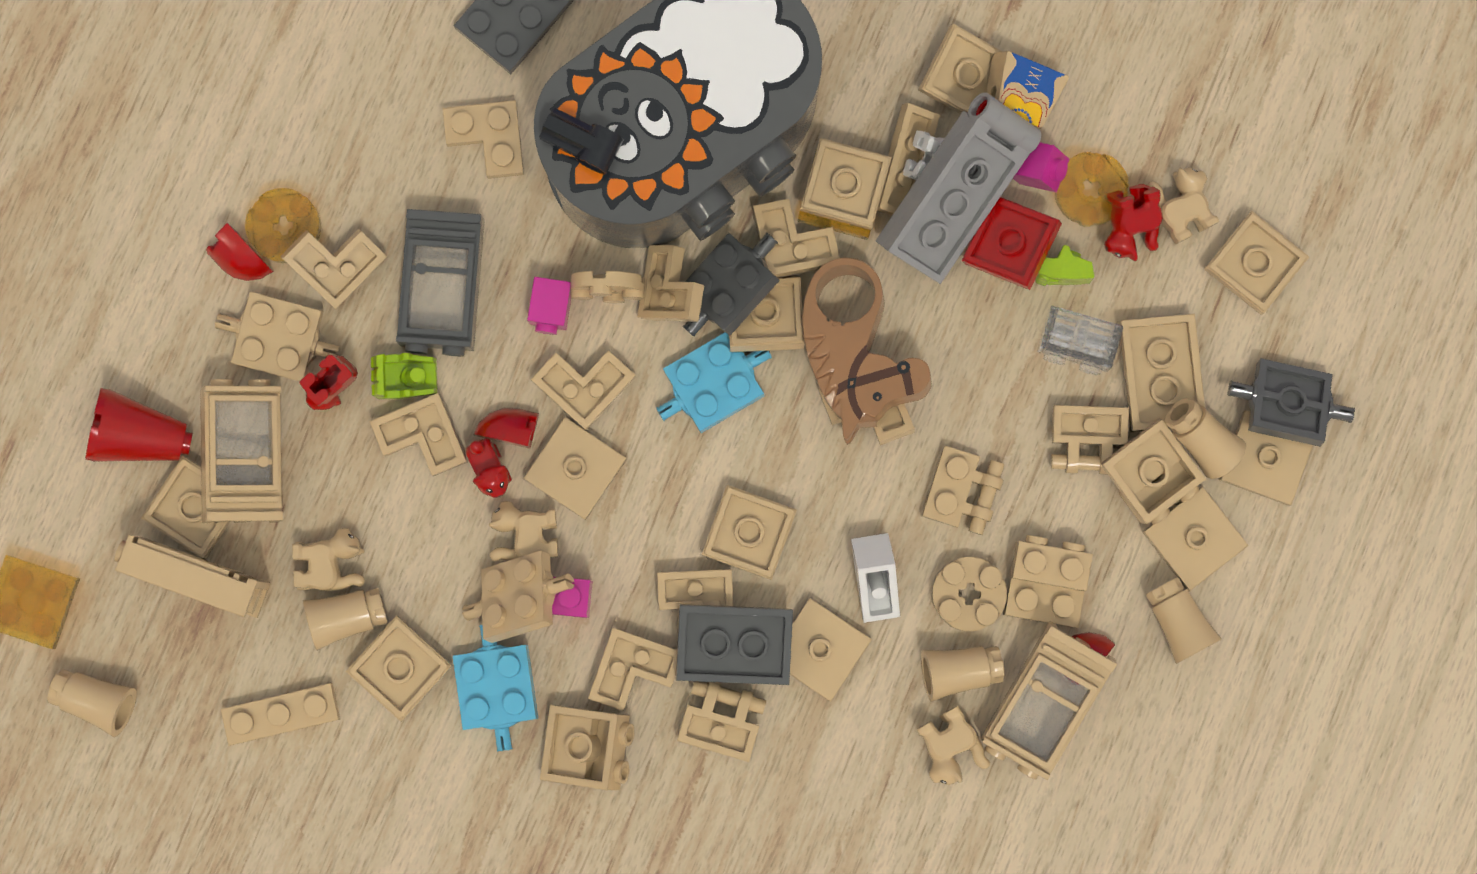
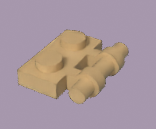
[1051,405,1129,475]
[921,445,1004,535]
[677,681,767,762]

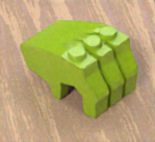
[1035,245,1094,286]
[371,353,438,399]

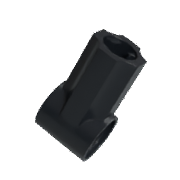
[539,108,624,175]

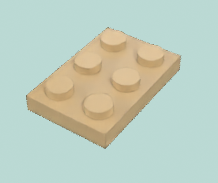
[1119,314,1205,432]

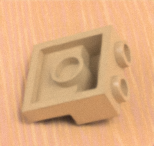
[1100,419,1206,525]
[1003,535,1093,628]
[540,705,634,790]

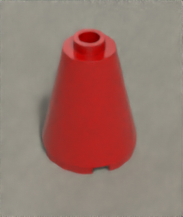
[85,388,193,462]

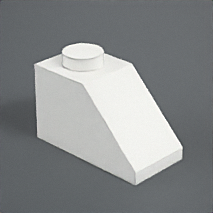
[851,533,900,623]

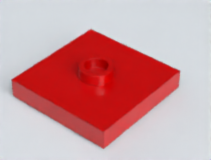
[962,197,1062,290]

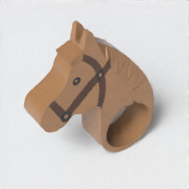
[802,258,932,445]

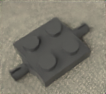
[683,232,780,337]
[1227,358,1355,447]

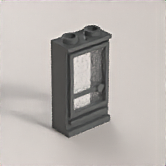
[396,209,485,357]

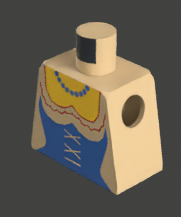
[986,51,1069,129]

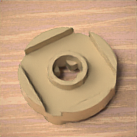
[571,271,645,304]
[931,557,1007,631]

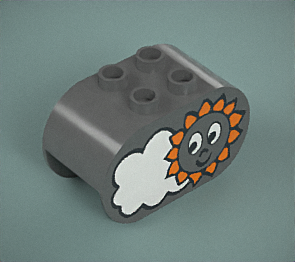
[534,0,822,249]

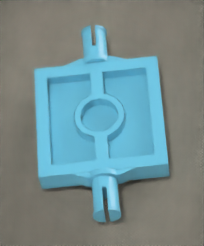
[656,332,772,433]
[452,625,539,752]

